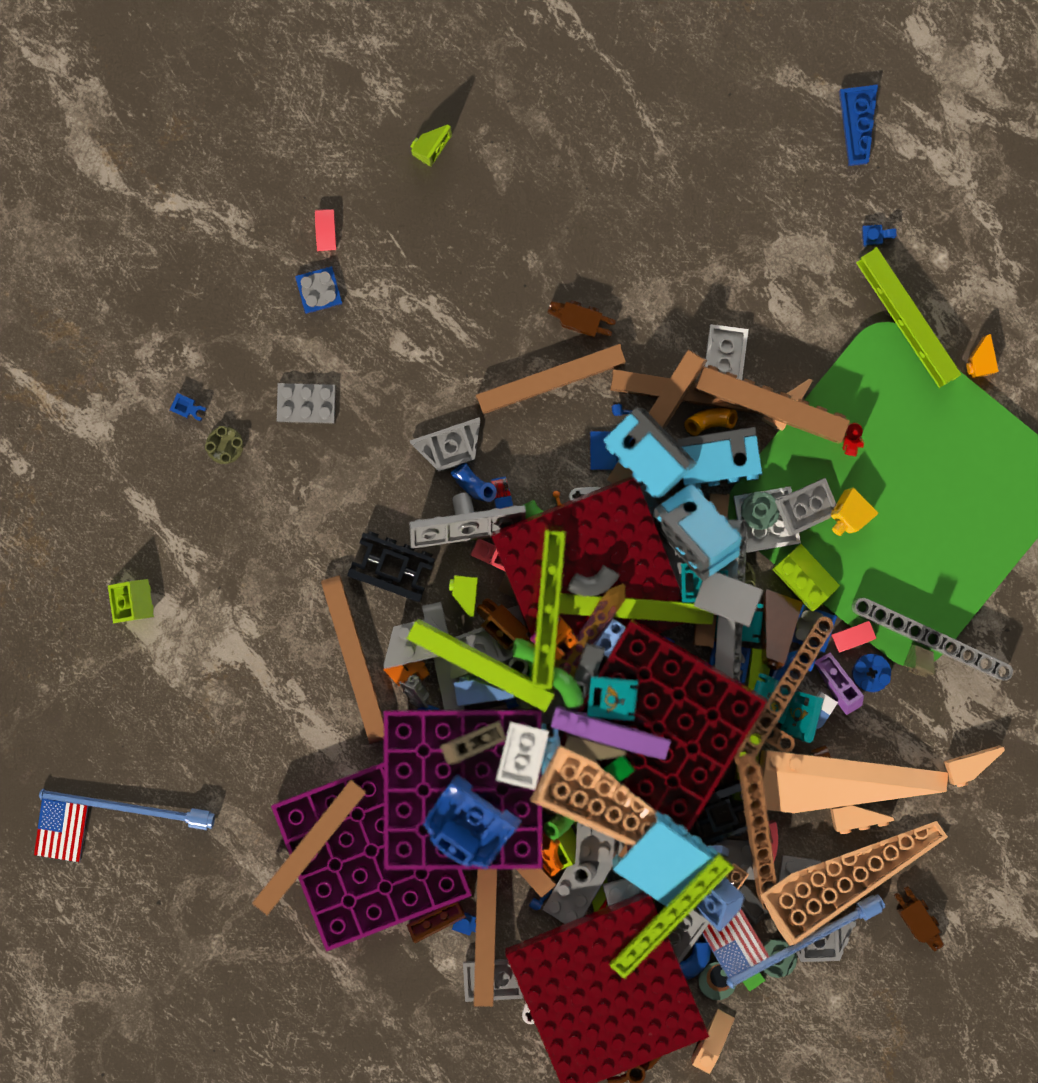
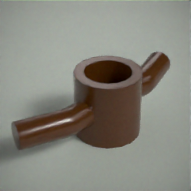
[607,1057,662,1083]

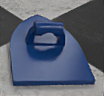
[590,431,633,470]

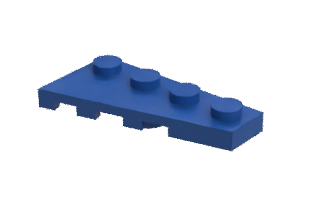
[839,85,878,166]

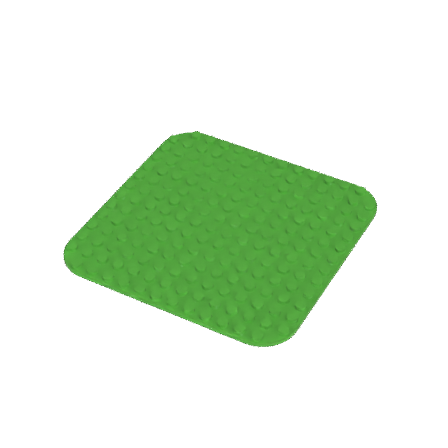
[728,322,1038,666]

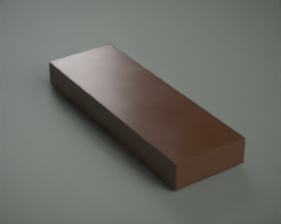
[406,901,466,944]

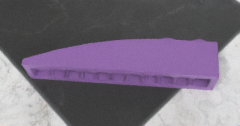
[551,705,671,760]

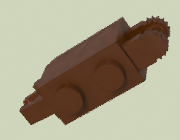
[548,300,616,338]
[476,598,531,650]
[894,886,944,952]

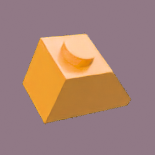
[966,334,999,378]

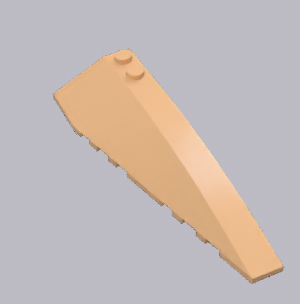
[531,746,656,847]
[760,750,948,813]
[760,821,948,946]

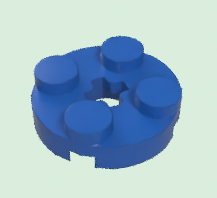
[852,654,891,692]

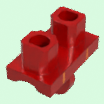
[842,423,864,456]

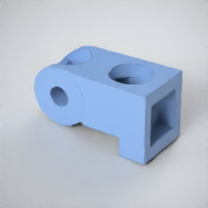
[593,618,625,657]

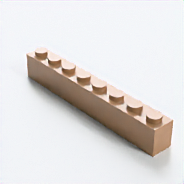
[695,365,850,444]

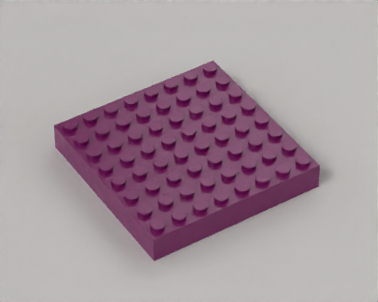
[384,709,542,870]
[271,761,472,952]

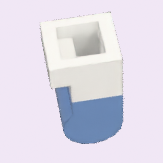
[816,691,838,729]

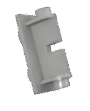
[399,675,429,708]

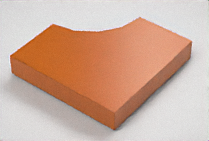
[542,831,564,878]

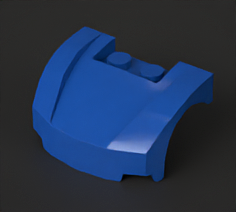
[424,775,521,869]

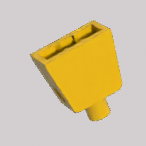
[831,488,878,536]

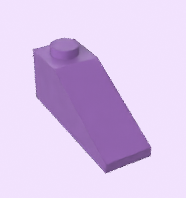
[815,652,864,715]

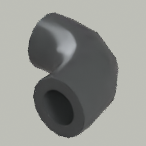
[567,565,620,597]

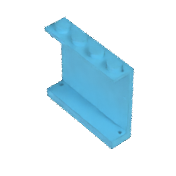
[612,811,718,906]

